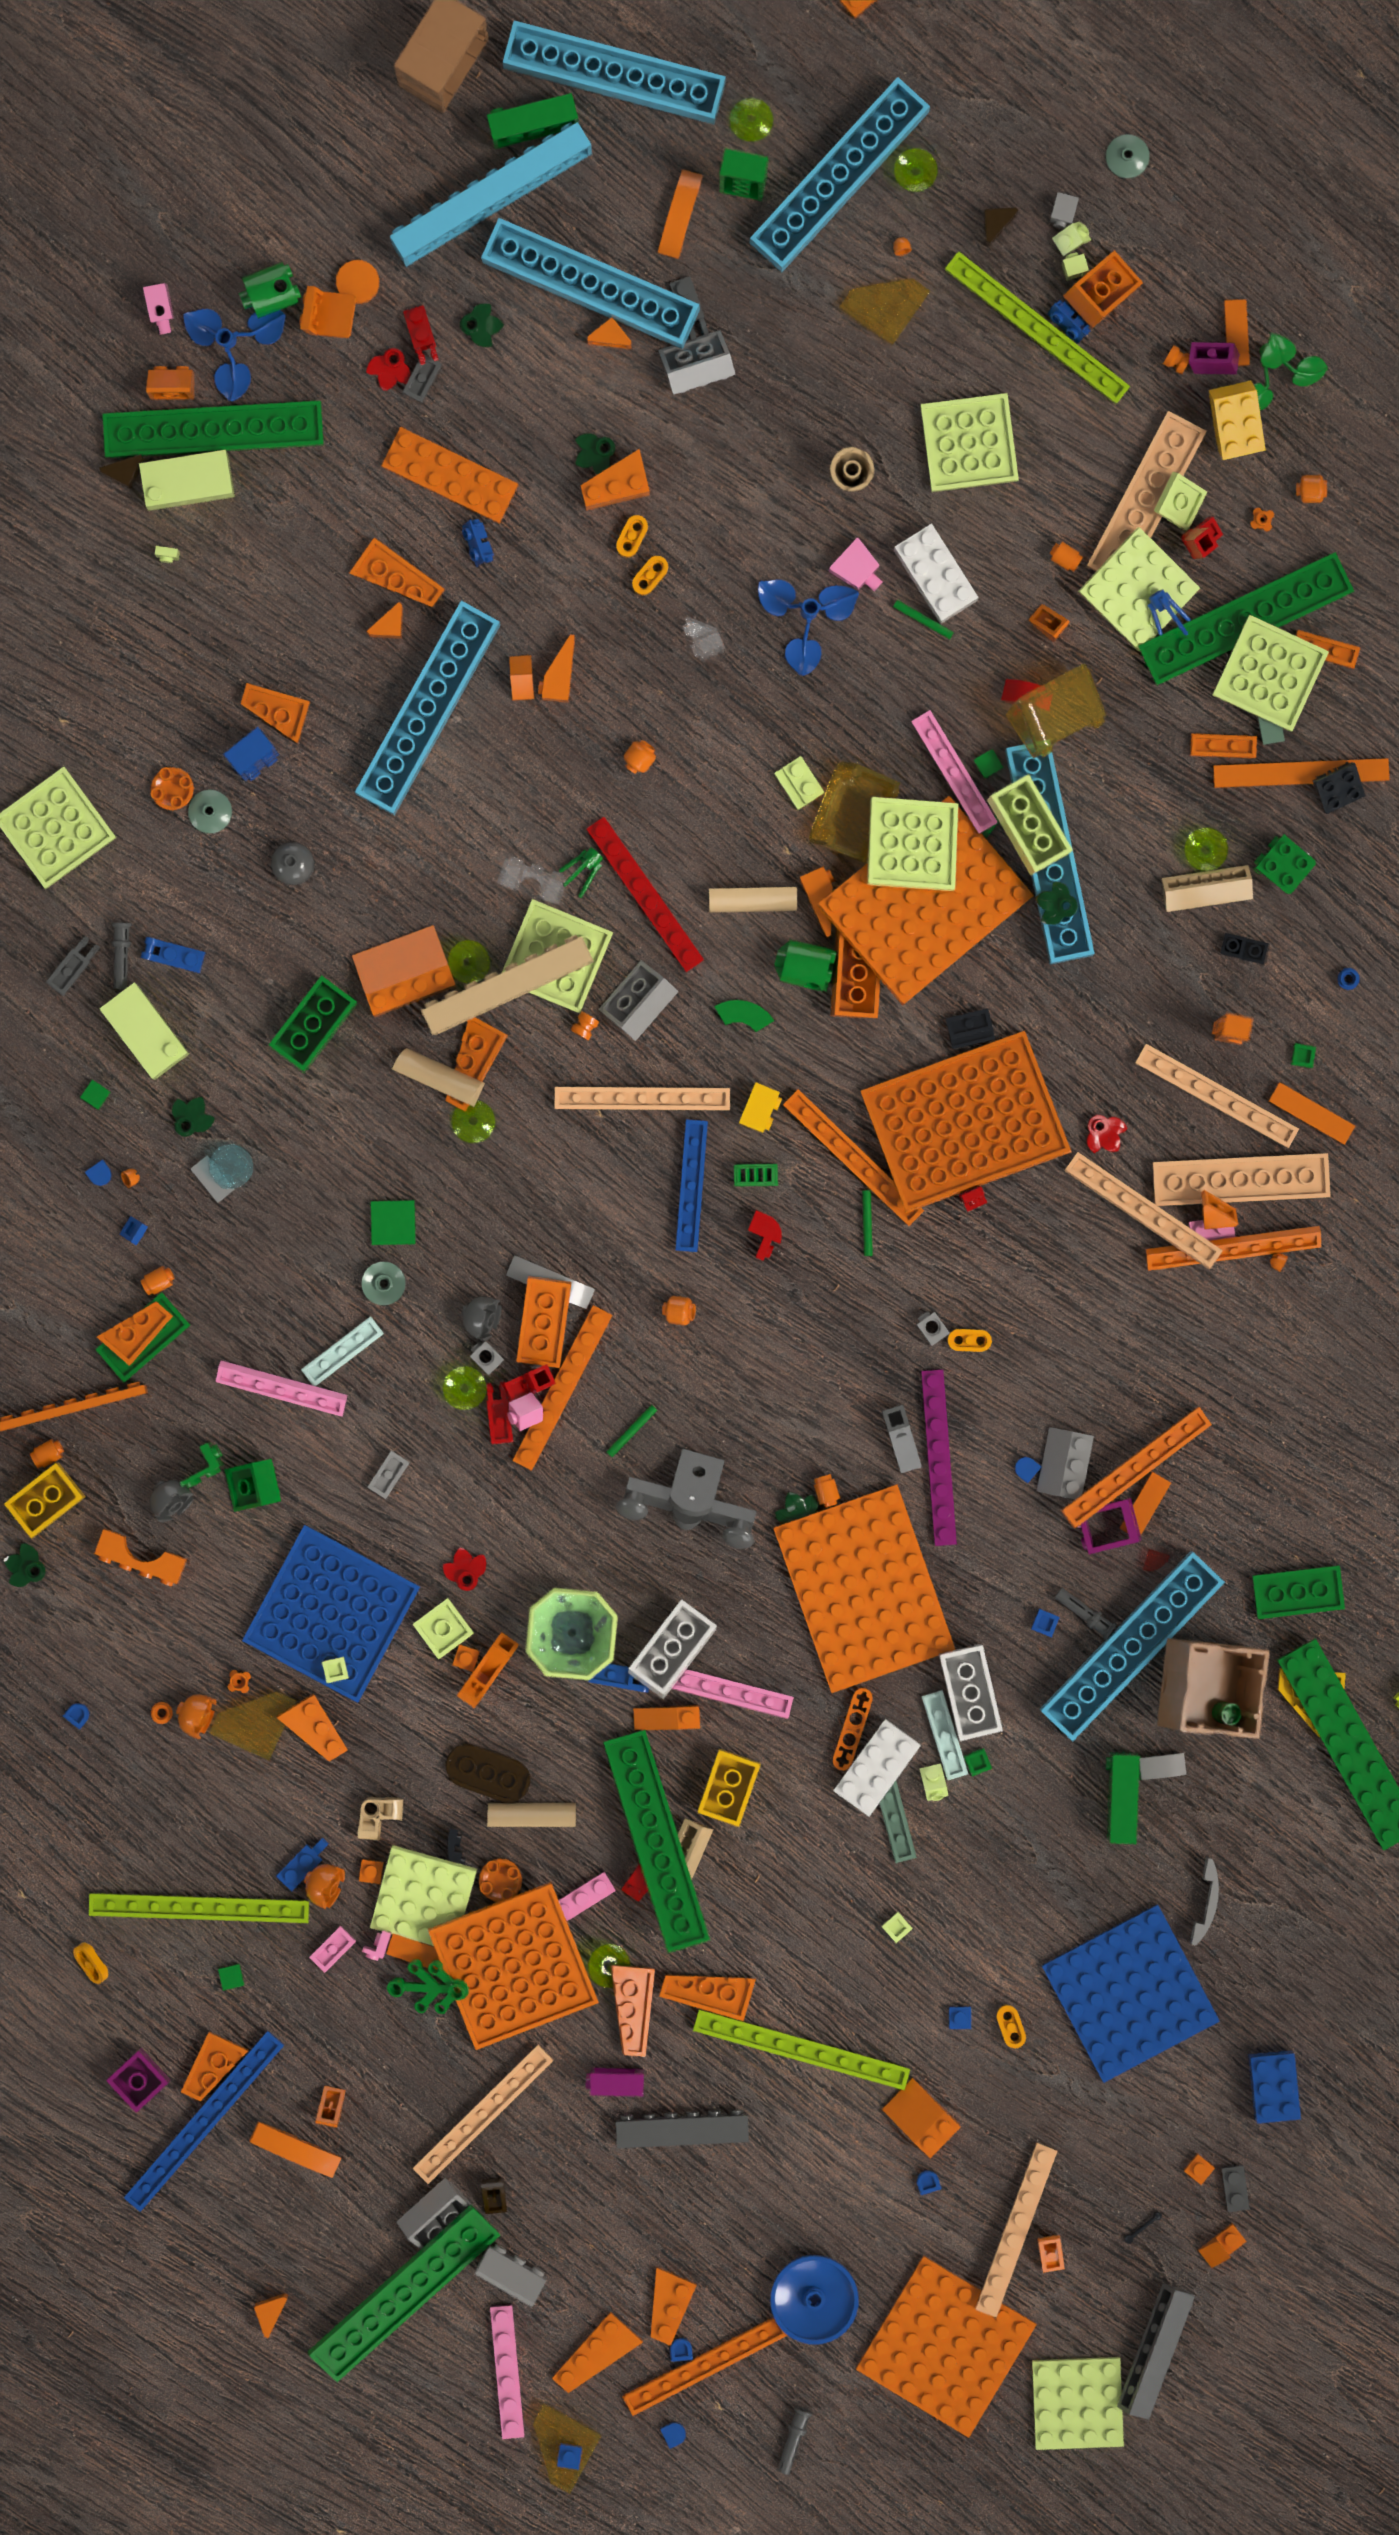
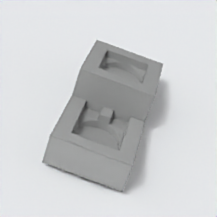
[1139,1753,1187,1780]

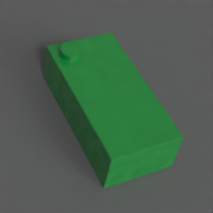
[487,93,579,149]
[719,148,769,202]
[269,975,357,1074]
[1106,1752,1140,1844]

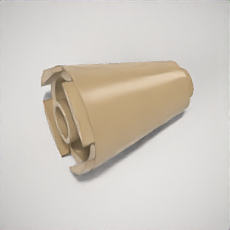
[830,447,874,492]

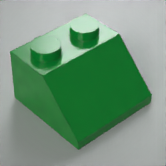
[224,1459,281,1512]

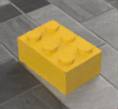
[1208,381,1266,460]
[4,1463,86,1538]
[697,1748,761,1827]

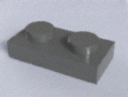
[402,355,442,403]
[1221,2165,1250,2212]

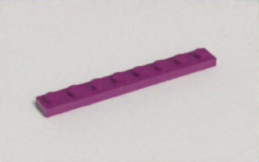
[921,1370,957,1546]

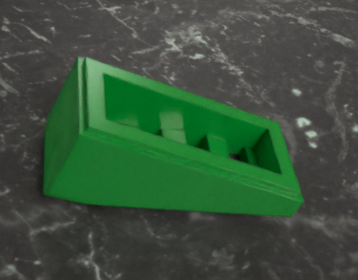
[734,1164,778,1187]

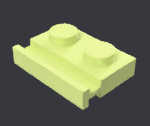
[774,756,825,810]

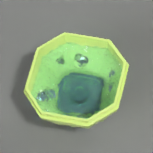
[526,1588,617,1680]

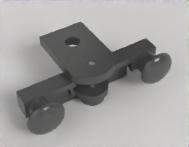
[616,1449,757,1549]

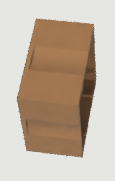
[394,0,489,113]
[1157,1638,1270,1739]

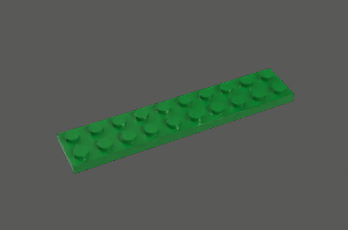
[103,401,324,458]
[1138,552,1354,686]
[1277,1638,1399,1851]
[603,1730,710,1954]
[307,2205,501,2382]

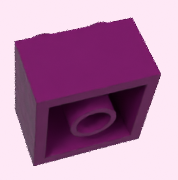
[106,2048,171,2113]

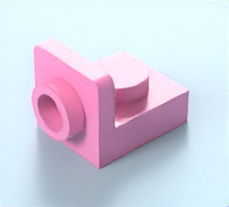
[362,1930,392,1961]

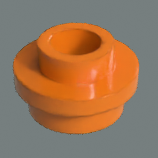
[151,1702,173,1724]

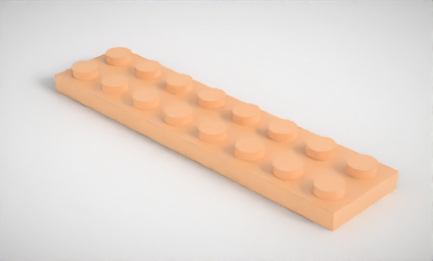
[1086,411,1207,571]
[1152,1153,1330,1206]

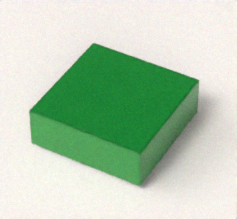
[973,749,1004,779]
[1291,1043,1316,1068]
[80,1080,111,1110]
[964,1748,992,1777]
[218,1964,245,1991]

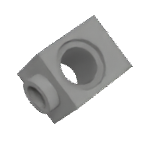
[1050,192,1079,229]
[916,1311,950,1346]
[470,1341,505,1375]

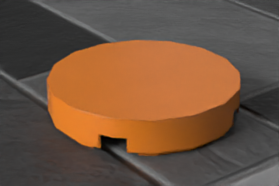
[336,260,380,304]

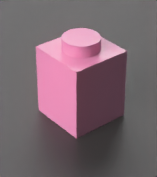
[507,1392,543,1431]

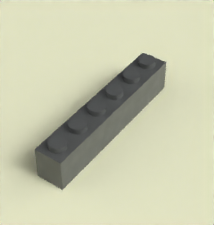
[616,2109,749,2148]
[1117,2283,1195,2420]

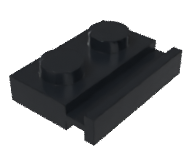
[945,1008,995,1049]

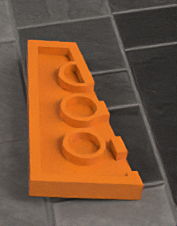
[350,538,446,607]
[445,1017,508,1112]
[611,1965,655,2057]
[659,1974,756,2021]
[552,2311,643,2393]

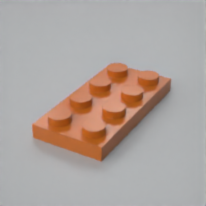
[516,1276,572,1368]

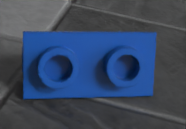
[1047,300,1091,345]
[462,519,494,567]

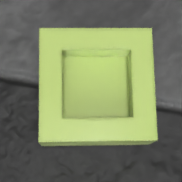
[155,546,180,563]
[322,1657,349,1683]
[882,1912,913,1943]

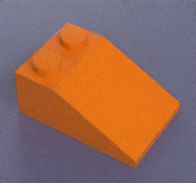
[1063,250,1143,328]
[882,2077,961,2158]

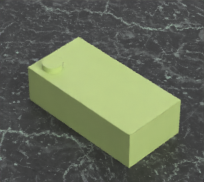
[139,450,235,511]
[987,774,1073,876]
[100,982,189,1080]

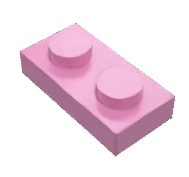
[1188,1220,1235,1241]
[309,1926,356,1973]

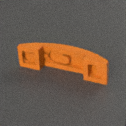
[658,169,703,260]

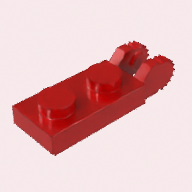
[403,305,439,365]
[486,1381,513,1445]

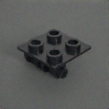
[1312,762,1366,814]

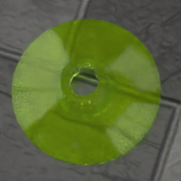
[730,98,773,142]
[894,148,938,192]
[1184,827,1228,871]
[448,940,490,984]
[452,1100,495,1143]
[443,1366,487,1410]
[588,1944,630,1988]

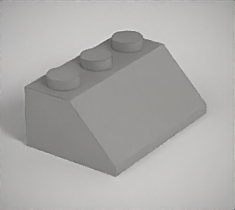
[658,330,736,395]
[598,960,678,1041]
[1037,1427,1094,1499]
[397,2178,477,2249]
[475,2244,547,2307]

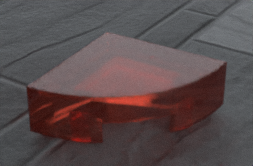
[1142,1549,1170,1571]

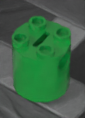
[239,261,301,319]
[774,939,836,992]

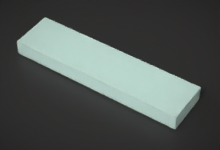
[301,1316,384,1386]
[921,1690,968,1781]

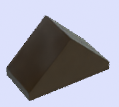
[984,207,1019,247]
[99,455,144,489]
[481,2178,507,2214]

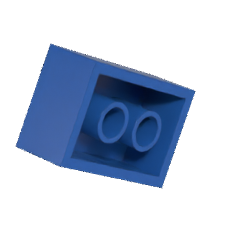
[224,727,279,782]
[1248,2050,1301,2124]

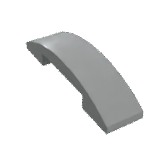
[506,1255,595,1309]
[1190,1856,1219,1945]

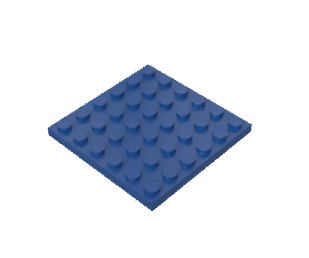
[242,1525,421,1703]
[1041,1904,1220,2083]

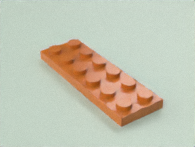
[382,427,519,524]

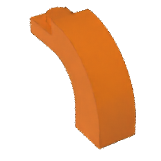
[457,1632,519,1708]

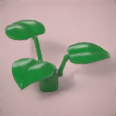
[1253,333,1328,411]

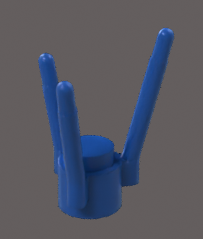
[1147,589,1191,635]

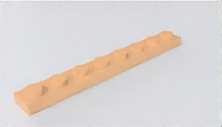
[1135,1044,1299,1148]
[555,1087,730,1110]
[1065,1152,1223,1270]
[413,2044,554,2184]
[975,2143,1057,2317]

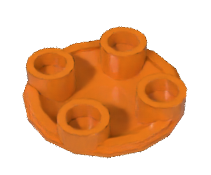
[150,767,194,810]
[479,1858,522,1902]

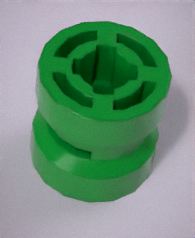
[1212,1701,1241,1725]

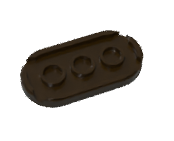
[445,1744,531,1803]

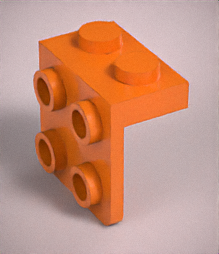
[299,286,356,338]

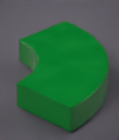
[714,1000,774,1032]

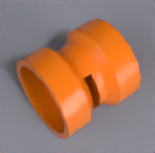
[1163,345,1190,375]
[570,1011,599,1041]

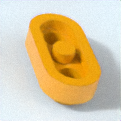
[616,515,648,558]
[632,556,668,595]
[948,1329,992,1352]
[73,1942,108,1984]
[996,2005,1026,2048]

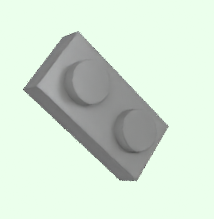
[368,1450,410,1499]

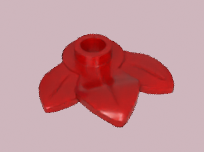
[366,348,410,391]
[1086,1114,1127,1153]
[443,1547,486,1591]

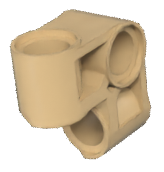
[358,1797,404,1840]

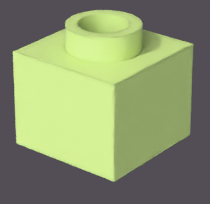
[1062,252,1089,281]

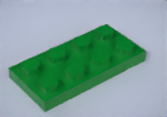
[95,1292,191,1383]
[1252,1565,1345,1619]

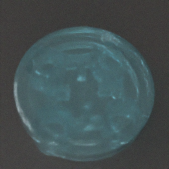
[209,1144,253,1189]

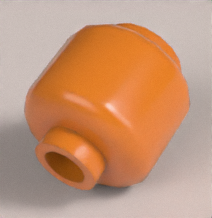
[1296,475,1327,503]
[624,740,656,774]
[662,1296,696,1326]

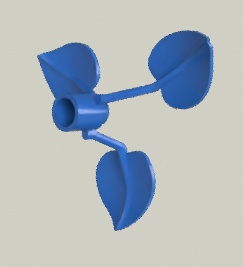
[183,309,286,402]
[758,580,859,676]

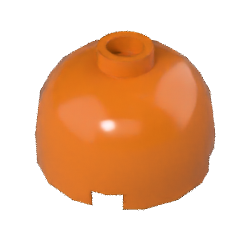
[176,1694,217,1739]
[304,1864,345,1909]

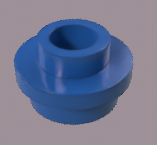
[1337,968,1360,990]

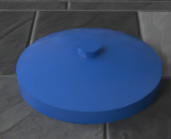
[771,2255,859,2345]

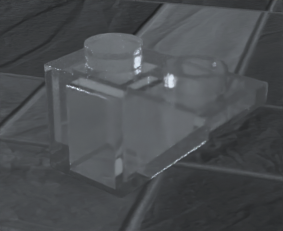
[682,617,725,661]

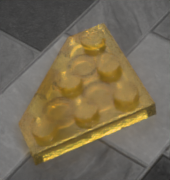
[839,278,930,346]
[209,1691,297,1760]
[533,2403,602,2494]

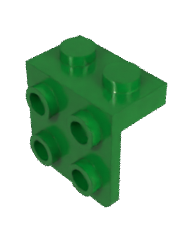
[1253,834,1316,894]
[179,1442,224,1488]

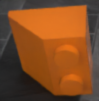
[146,366,194,400]

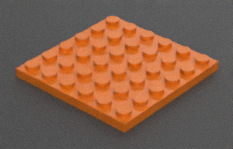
[428,1882,599,2050]
[856,2255,1037,2438]

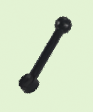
[1124,2212,1162,2244]

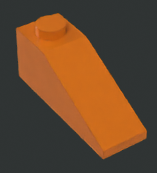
[538,635,575,703]
[799,866,834,939]
[633,1705,700,1730]

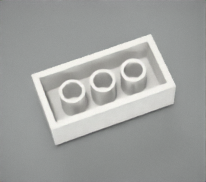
[894,524,979,624]
[628,1599,717,1699]
[939,1644,1003,1741]
[834,1719,921,1816]

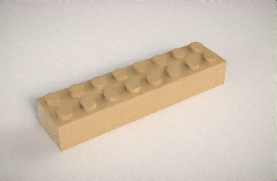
[421,935,594,1035]

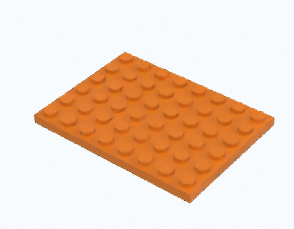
[817,796,1034,1006]
[860,1031,1071,1213]
[773,1484,956,1693]

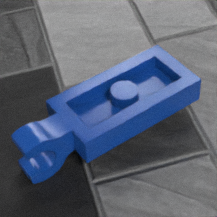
[276,1838,329,1891]

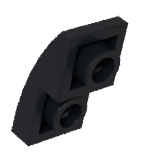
[1220,933,1270,965]
[448,1826,466,1865]

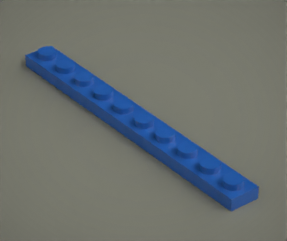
[124,2030,285,2212]

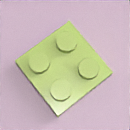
[1154,472,1207,531]
[413,1598,474,1659]

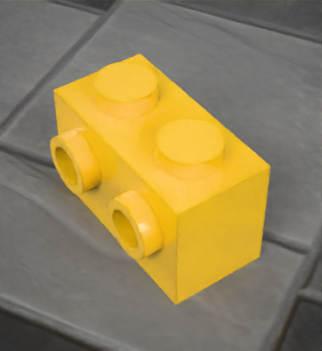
[739,1082,782,1133]

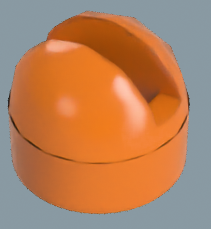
[893,237,912,256]
[121,1168,140,1188]
[1270,1253,1288,1272]

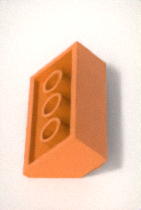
[830,929,880,1018]

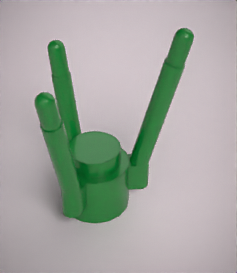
[559,847,603,898]

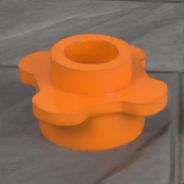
[1250,508,1274,532]
[228,1670,251,1693]

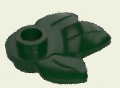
[460,303,504,348]
[575,433,615,475]
[1035,882,1078,925]
[172,1097,215,1137]
[775,1492,818,1524]
[4,1543,46,1587]

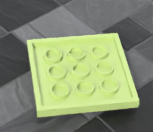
[920,393,1019,492]
[1078,527,1200,652]
[1212,615,1329,732]
[0,767,116,889]
[867,797,958,891]
[502,899,613,1014]
[370,1845,477,1946]
[1032,2357,1124,2450]

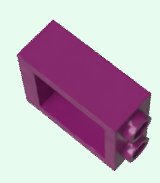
[1078,1498,1142,1554]
[586,2068,644,2097]

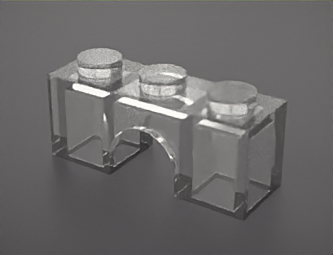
[497,856,567,906]

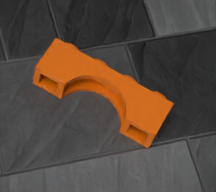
[1212,1013,1253,1045]
[94,1528,187,1586]

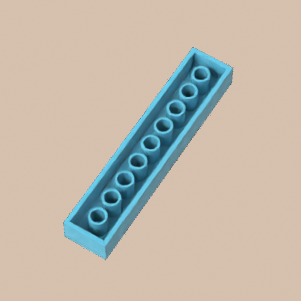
[503,20,726,124]
[750,77,930,272]
[390,122,592,267]
[481,218,700,349]
[355,601,500,816]
[1005,739,1095,965]
[1040,1551,1225,1741]

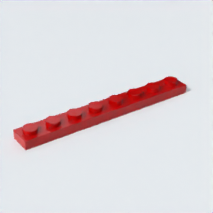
[586,817,704,973]

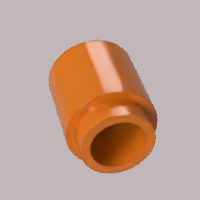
[1049,541,1083,572]
[140,1266,175,1295]
[30,1439,64,1469]
[814,1474,840,1508]

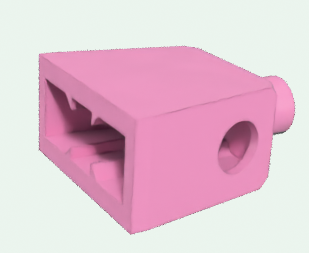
[143,283,174,335]
[829,537,883,591]

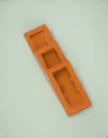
[249,2121,341,2178]

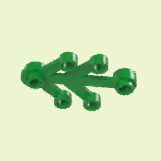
[387,1959,469,2014]

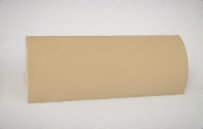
[1162,865,1253,912]
[709,887,797,913]
[392,1048,485,1107]
[487,1803,576,1827]
[678,1818,713,1879]

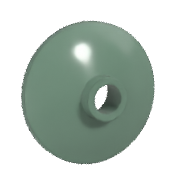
[1106,134,1149,178]
[188,790,232,834]
[362,1262,406,1305]

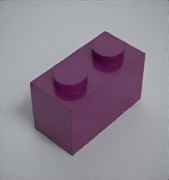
[1189,342,1240,375]

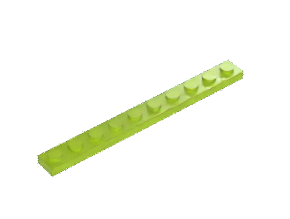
[945,251,1130,404]
[89,1893,310,1923]
[693,2009,910,2090]

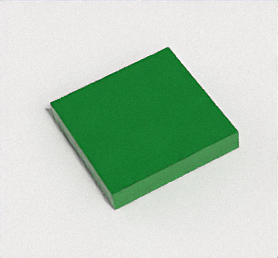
[371,1200,416,1245]

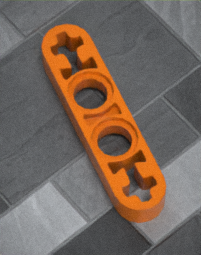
[833,1688,873,1771]

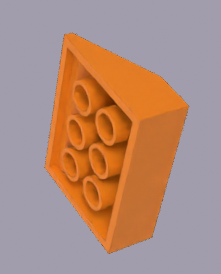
[352,925,457,1017]

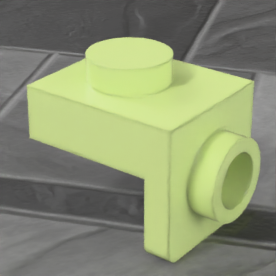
[1052,222,1091,257]
[920,1764,948,1801]

